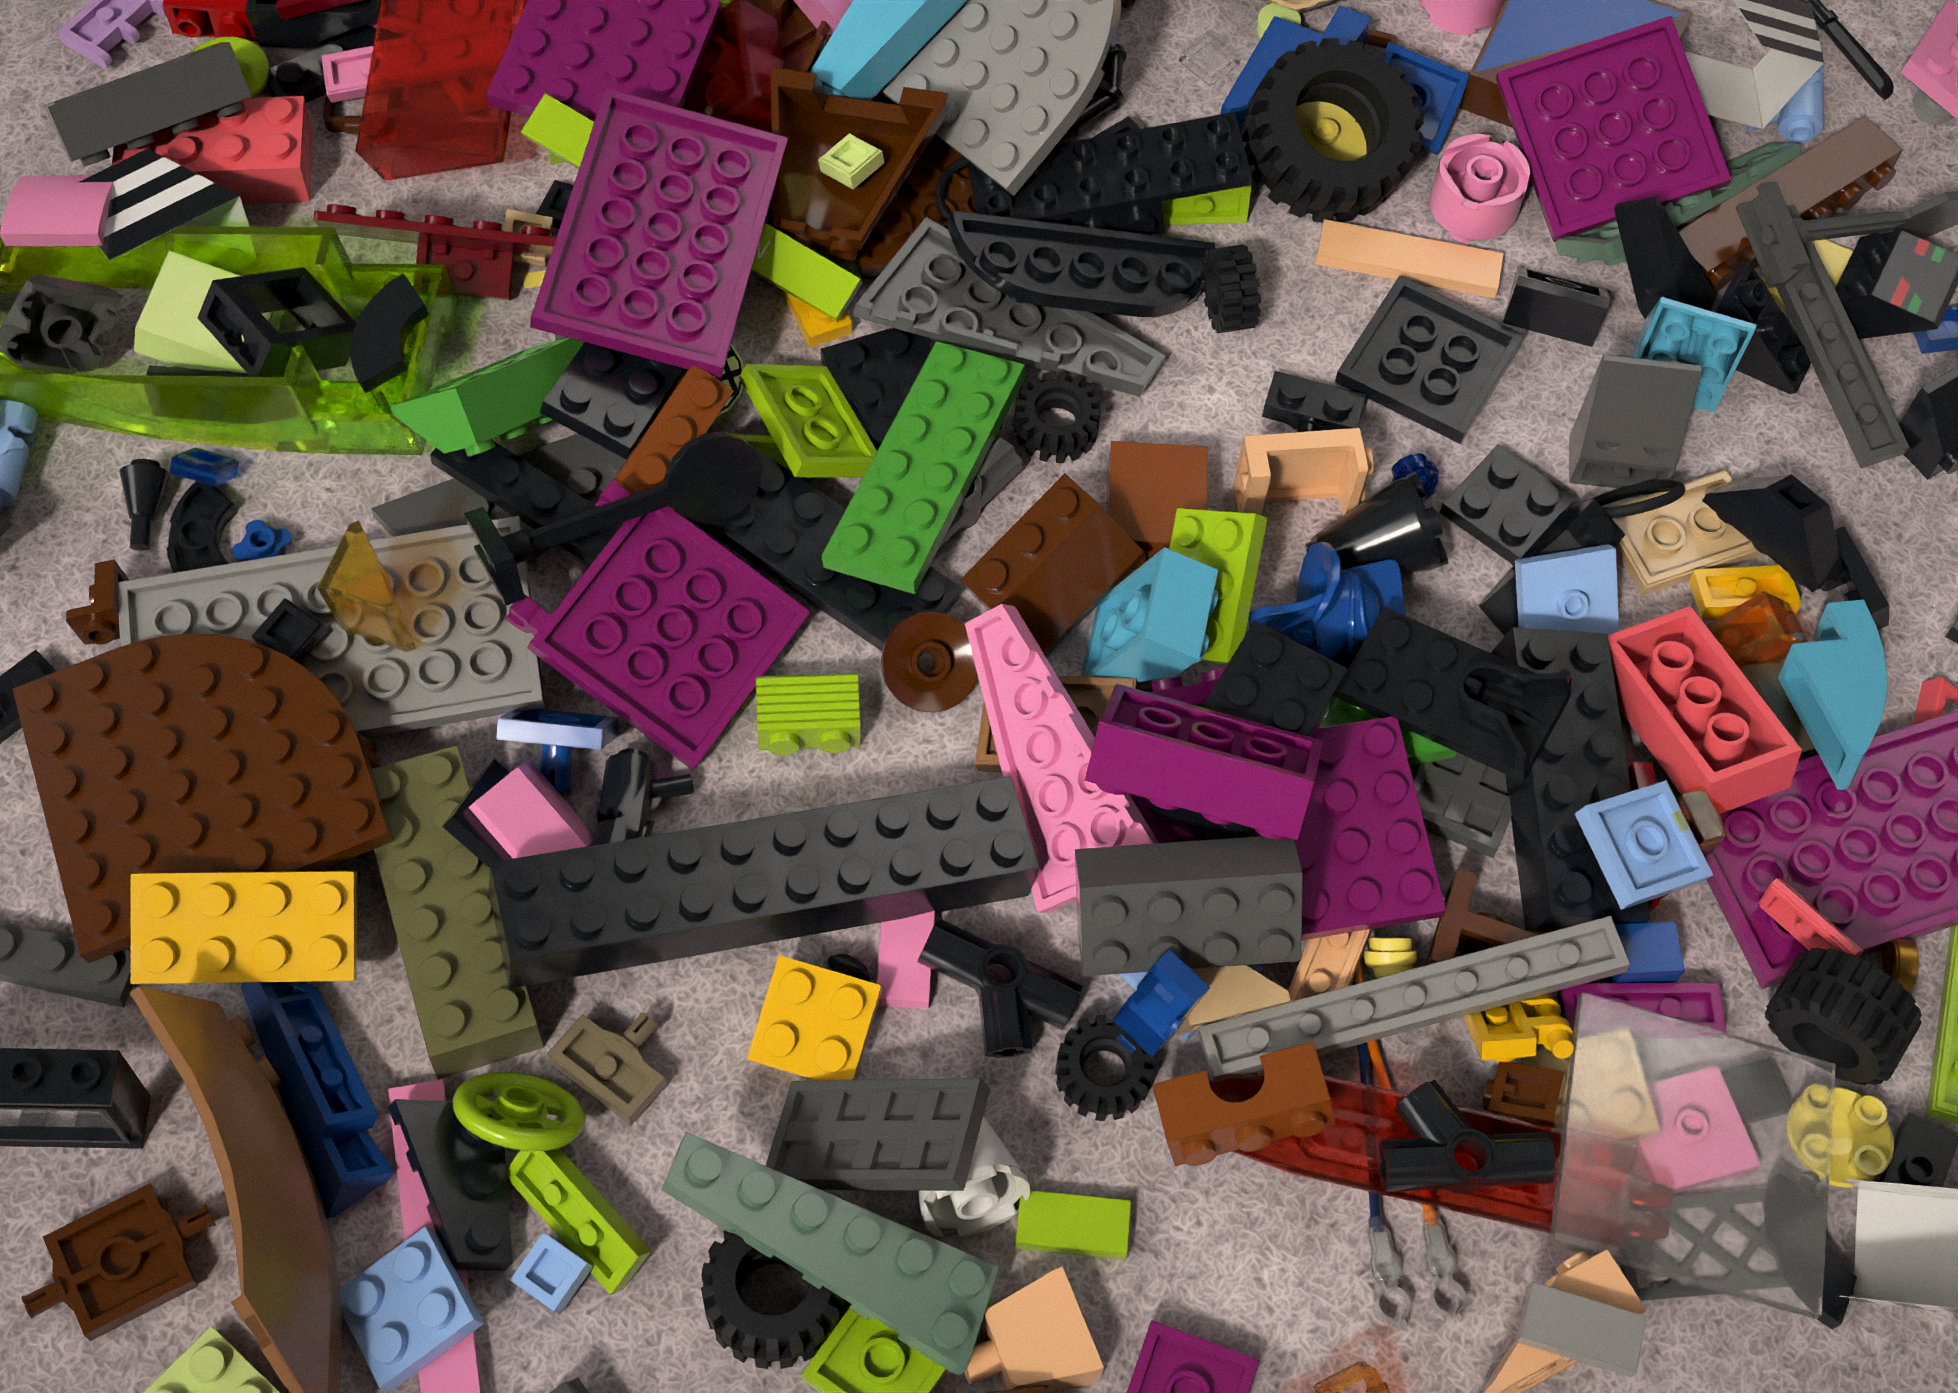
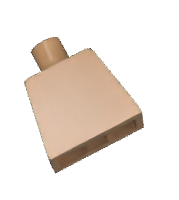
[964,1266,1104,1393]

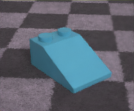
[1081,547,1218,682]

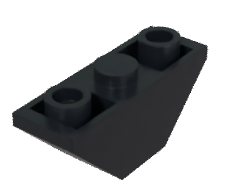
[1716,260,1811,394]
[1702,474,1844,593]

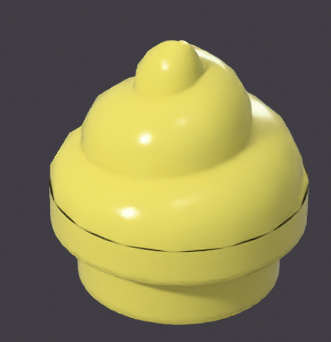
[1364,937,1417,979]

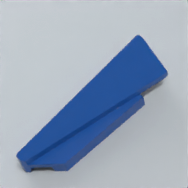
[241,982,394,1219]

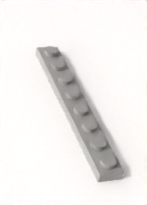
[1198,916,1630,1084]

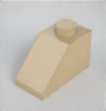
[1176,965,1291,1036]

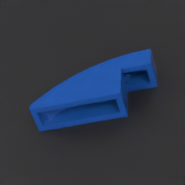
[1220,5,1372,133]

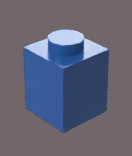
[1607,921,1685,983]

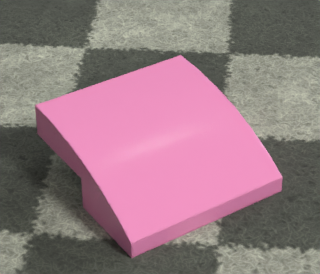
[0,176,113,246]

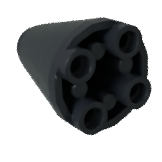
[1305,473,1448,574]

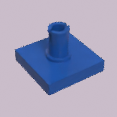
[496,709,619,792]

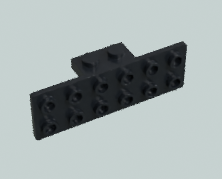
[967,112,1252,235]

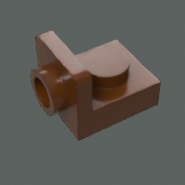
[66,559,129,645]
[1482,1062,1567,1132]

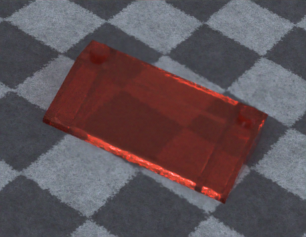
[355,0,527,180]

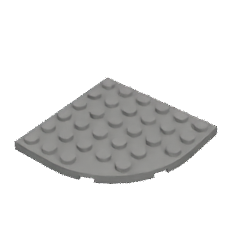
[880,0,1121,196]

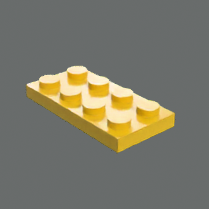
[131,871,357,984]

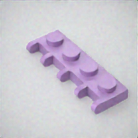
[57,0,166,69]

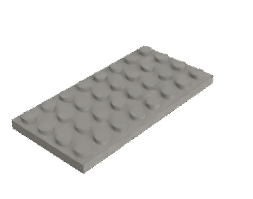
[117,516,546,738]

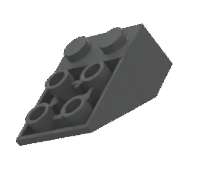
[1569,354,1702,493]

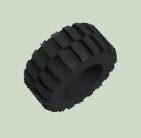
[1241,38,1424,223]

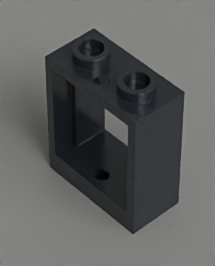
[197,267,356,382]

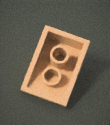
[1481,1249,1647,1393]

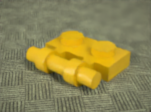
[1463,993,1574,1062]

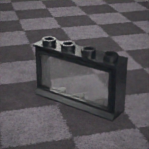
[0,1048,151,1149]

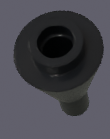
[119,459,170,550]

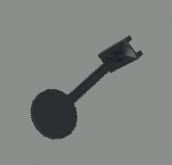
[464,431,762,606]

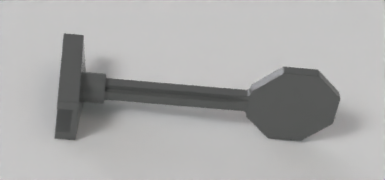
[1735,181,1958,288]

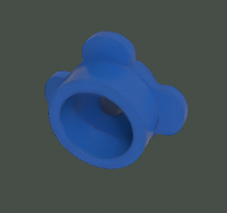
[232,520,292,562]

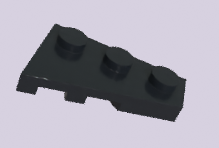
[388,1099,513,1271]

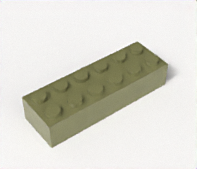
[372,745,544,1080]

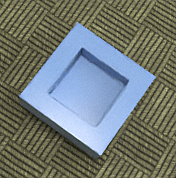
[510,1232,593,1315]

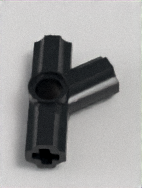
[917,918,1083,1058]
[1378,1079,1556,1195]

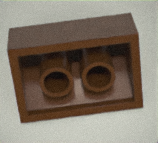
[960,473,1146,657]

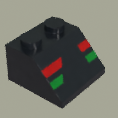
[1835,230,1958,339]

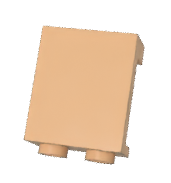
[1232,428,1373,516]

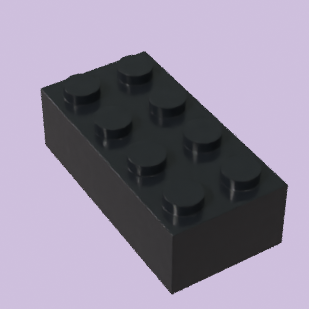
[1149,620,1347,840]

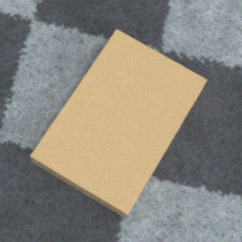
[1612,469,1764,596]

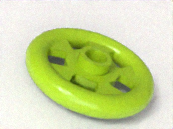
[453,1072,585,1151]

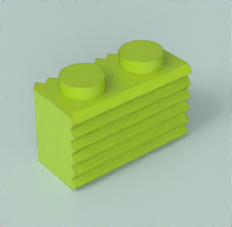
[756,673,860,755]

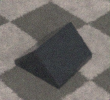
[1503,266,1610,347]

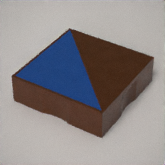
[1459,0,1692,127]

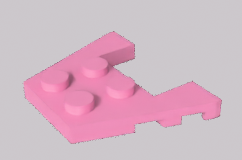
[1901,0,1958,120]

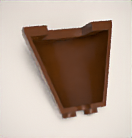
[771,67,950,261]

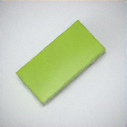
[1015,1190,1131,1260]

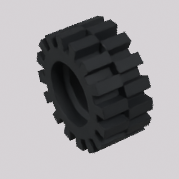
[1201,244,1261,333]
[1014,372,1101,463]
[1055,1015,1155,1121]

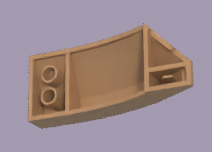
[129,986,343,1393]

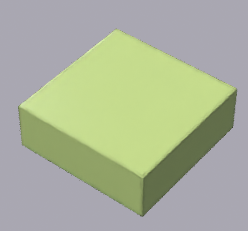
[818,133,885,189]

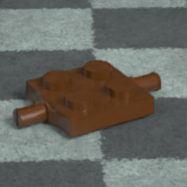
[21,1183,216,1341]

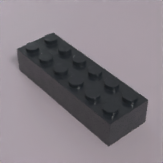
[1491,627,1650,933]

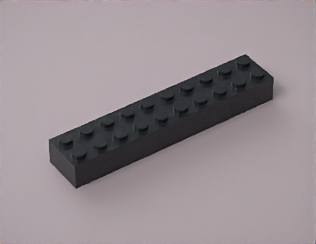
[489,776,1040,989]

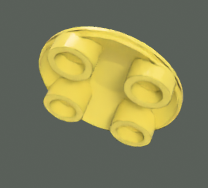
[1784,1086,1894,1188]

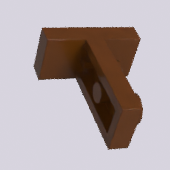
[1425,868,1547,966]

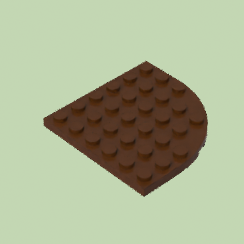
[12,634,395,963]

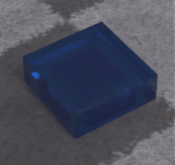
[170,447,239,486]

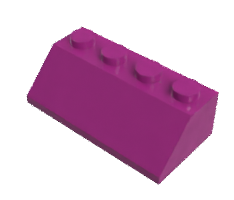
[1084,684,1323,840]

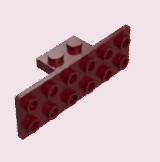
[313,204,557,301]

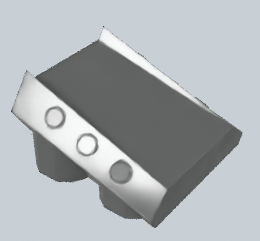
[0,275,123,376]

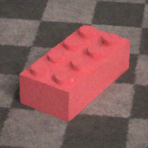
[112,96,313,205]
[1608,606,1802,821]

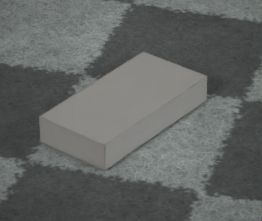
[1516,1281,1647,1378]

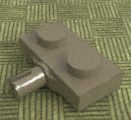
[546,1012,667,1126]

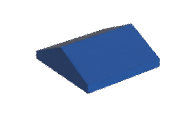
[1355,42,1469,155]

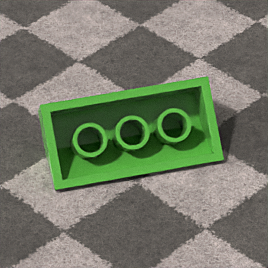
[390,337,584,456]

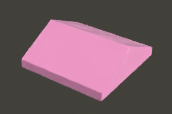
[468,759,595,859]

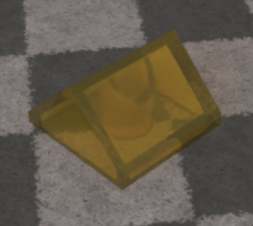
[317,520,416,652]

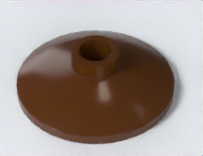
[881,612,978,713]

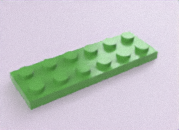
[821,341,1026,594]

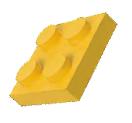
[747,955,883,1081]

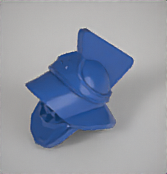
[1249,542,1405,662]

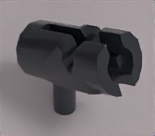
[593,748,694,845]

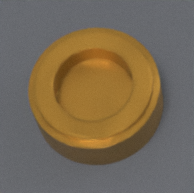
[1881,938,1919,992]

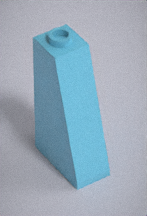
[809,0,967,101]

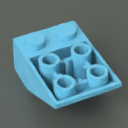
[1632,297,1757,412]

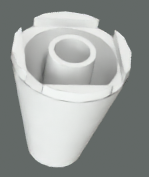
[919,1077,1030,1237]

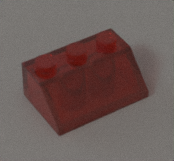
[685,0,785,133]

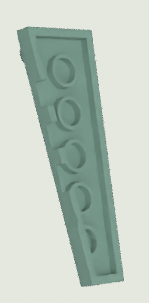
[1555,142,1801,265]
[661,1132,999,1376]

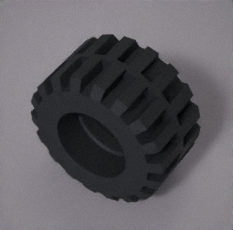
[1765,948,1922,1085]
[701,1230,845,1369]

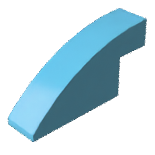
[1778,599,1887,790]

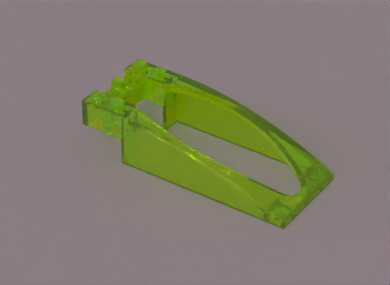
[0,225,459,455]

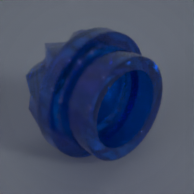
[1391,453,1439,502]

